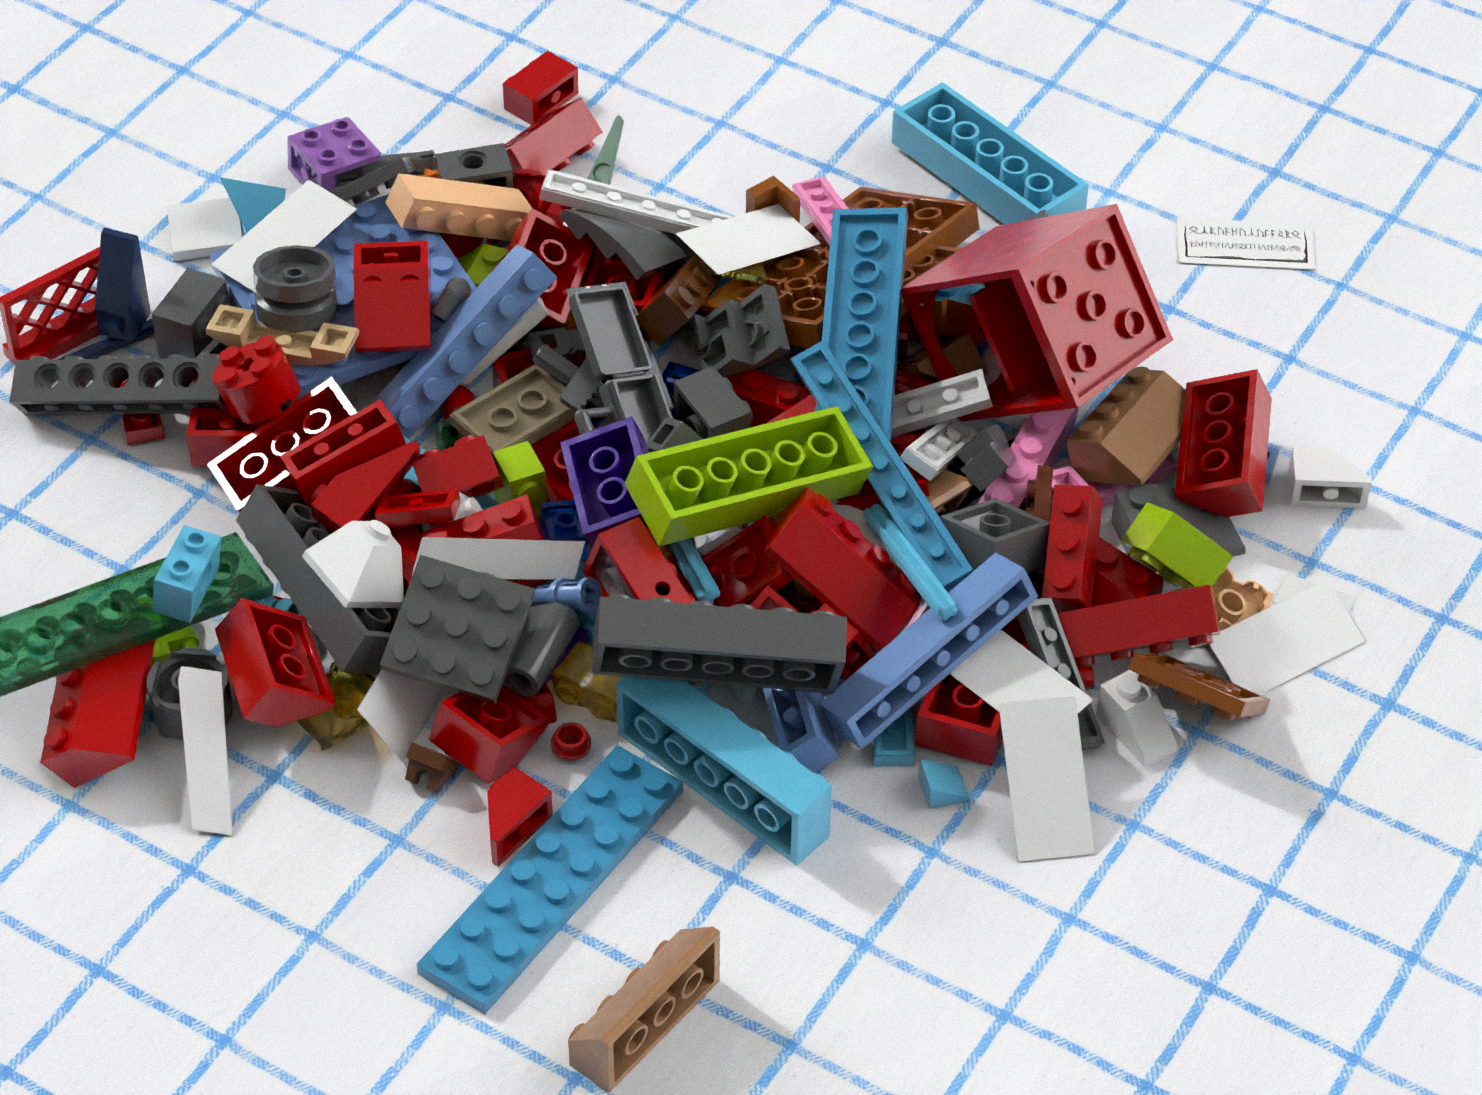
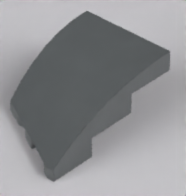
[559,209,687,280]
[673,284,790,377]

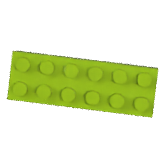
[624,406,873,546]

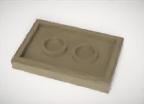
[449,364,585,457]

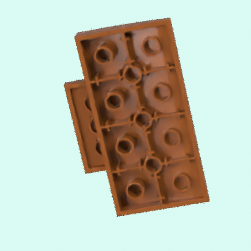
[699,187,980,349]

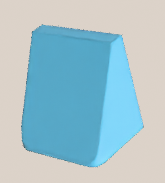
[918,760,969,809]

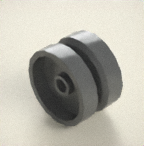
[253,245,337,332]

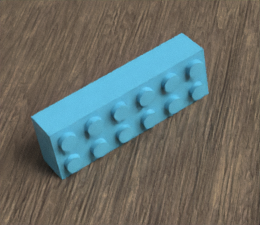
[891,82,1089,224]
[616,677,832,866]

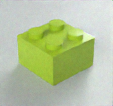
[1121,502,1233,590]

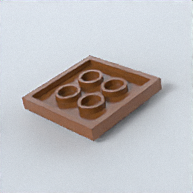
[1128,653,1271,721]

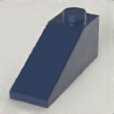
[95,227,151,342]

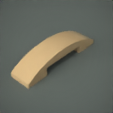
[206,304,359,366]

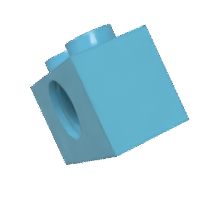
[152,525,221,623]

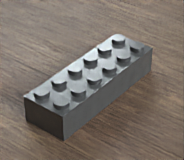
[236,484,400,676]
[591,594,847,693]

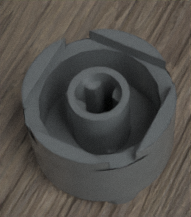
[147,648,233,740]

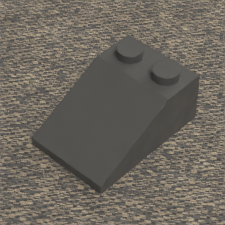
[1111,484,1246,573]

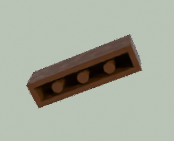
[636,253,724,346]

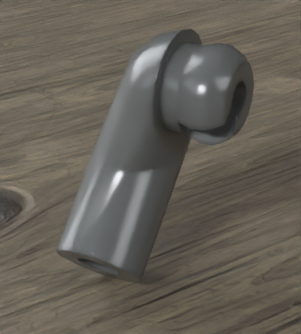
[431,278,471,322]

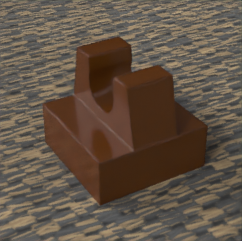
[405,742,460,793]

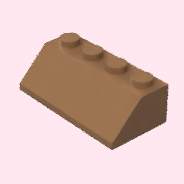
[1066,367,1186,486]
[568,927,720,1093]

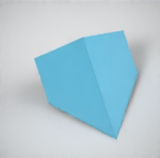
[219,177,286,235]

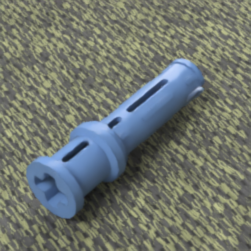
[531,577,602,613]

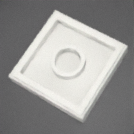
[167,198,242,261]

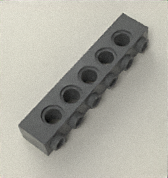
[9,354,228,415]

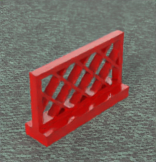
[0,247,101,365]

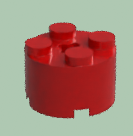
[212,336,301,424]

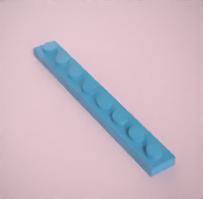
[791,340,974,592]

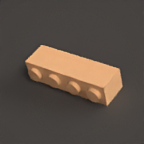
[385,173,532,241]

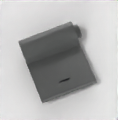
[504,603,580,697]

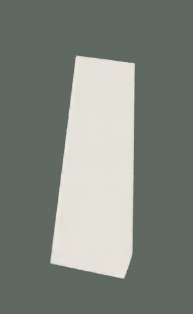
[412,537,585,579]
[178,666,233,836]

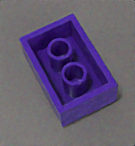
[560,416,649,548]

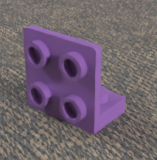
[287,117,381,192]

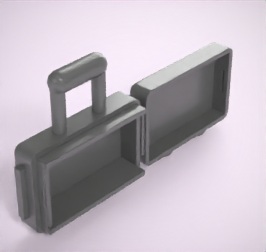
[568,286,673,453]

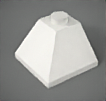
[302,520,404,608]

